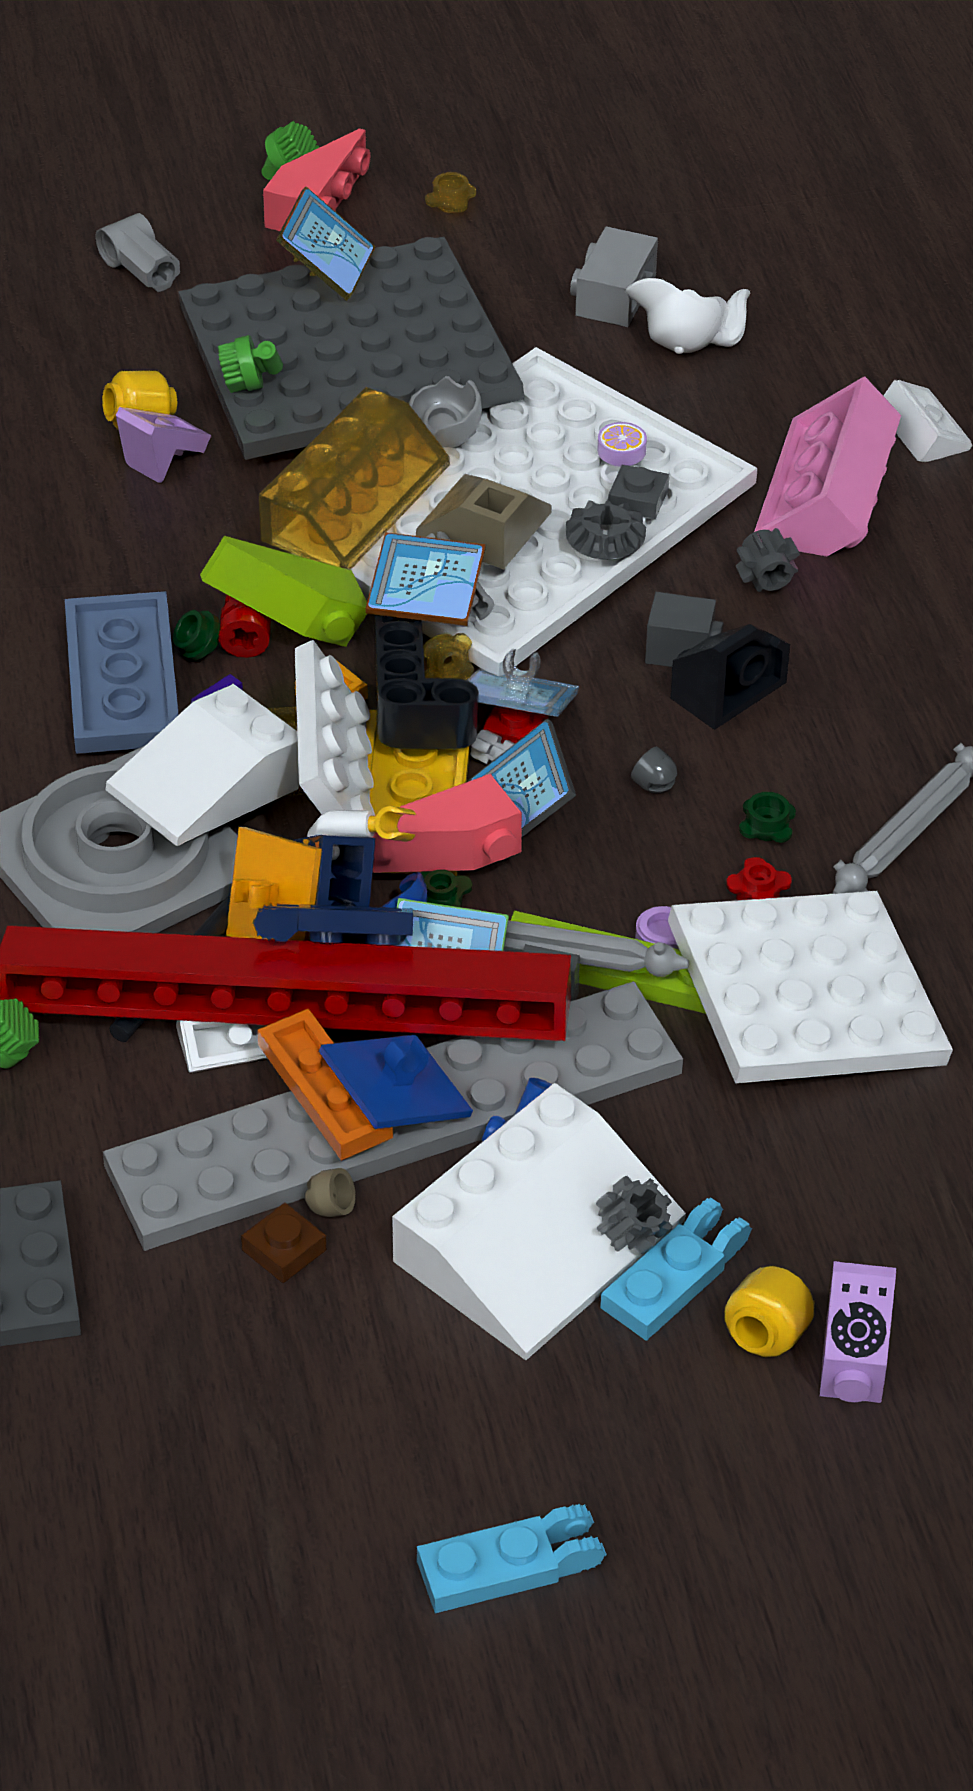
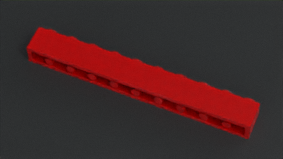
[0,926,571,1041]

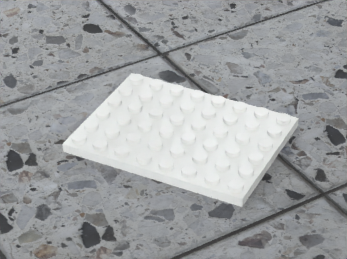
[275,347,757,679]

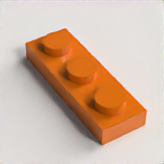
[257,1009,393,1161]

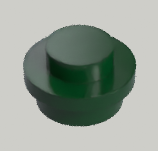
[173,610,220,661]

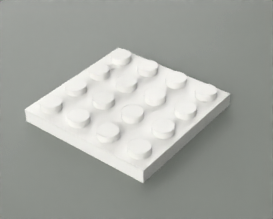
[668,891,953,1083]

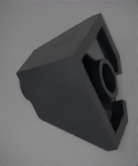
[670,624,790,730]

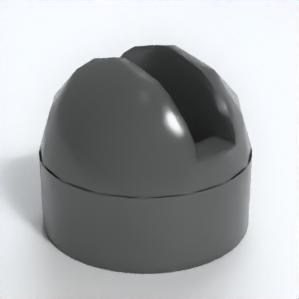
[631,746,677,794]

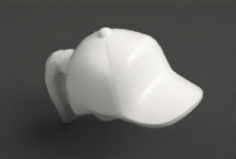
[625,278,750,354]

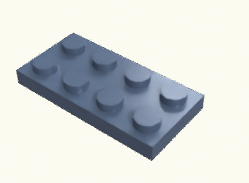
[64,591,179,754]

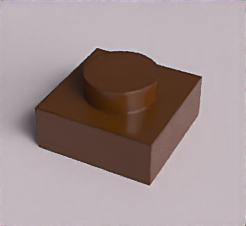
[241,1202,327,1283]

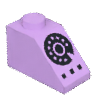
[820,1261,896,1403]

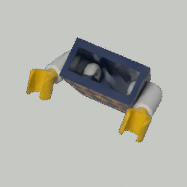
[293,806,416,944]

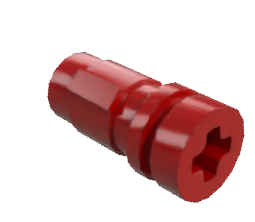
[218,594,271,658]

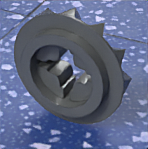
[566,498,646,560]

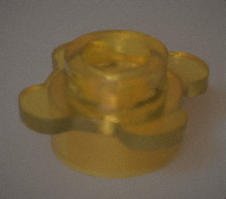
[425,172,476,213]
[423,633,474,680]

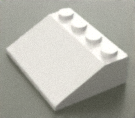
[392,1083,686,1360]

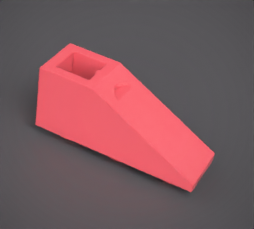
[263,128,371,232]

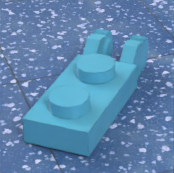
[600,1197,752,1341]
[417,1504,607,1613]

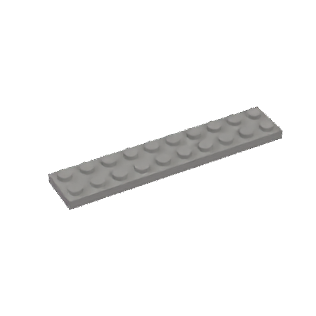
[103,981,683,1251]

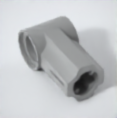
[95,213,180,292]

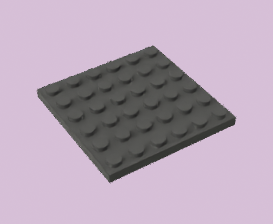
[178,236,524,460]

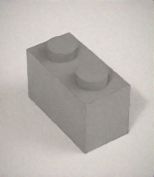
[570,227,658,327]

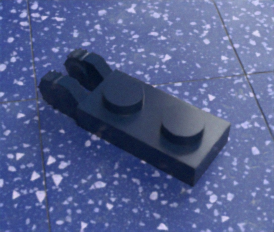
[252,903,413,945]

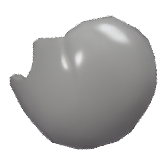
[407,376,482,447]

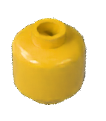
[102,371,177,430]
[725,1266,814,1357]

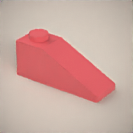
[372,774,522,873]

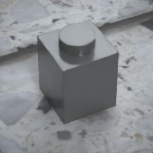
[645,592,724,667]

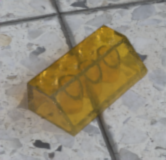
[259,387,450,570]

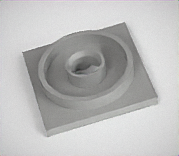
[0,745,238,933]

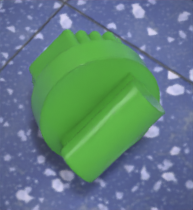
[262,121,320,180]
[218,335,283,393]
[0,998,39,1069]

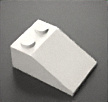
[106,684,299,846]

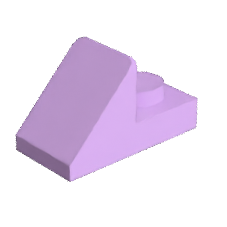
[116,407,211,483]

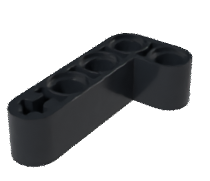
[374,615,479,749]

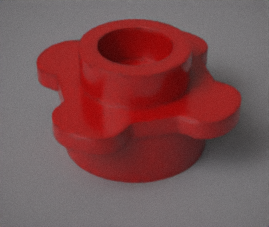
[726,857,792,900]

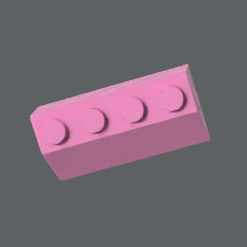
[754,376,901,557]

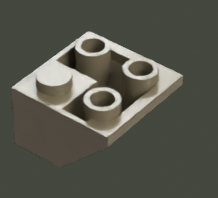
[416,474,552,569]

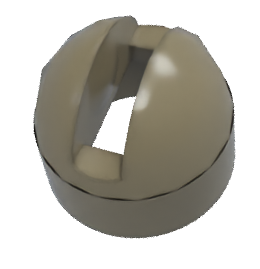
[305,1168,355,1217]

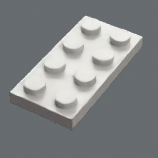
[295,640,375,814]

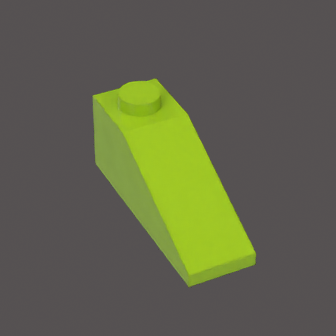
[200,536,367,647]

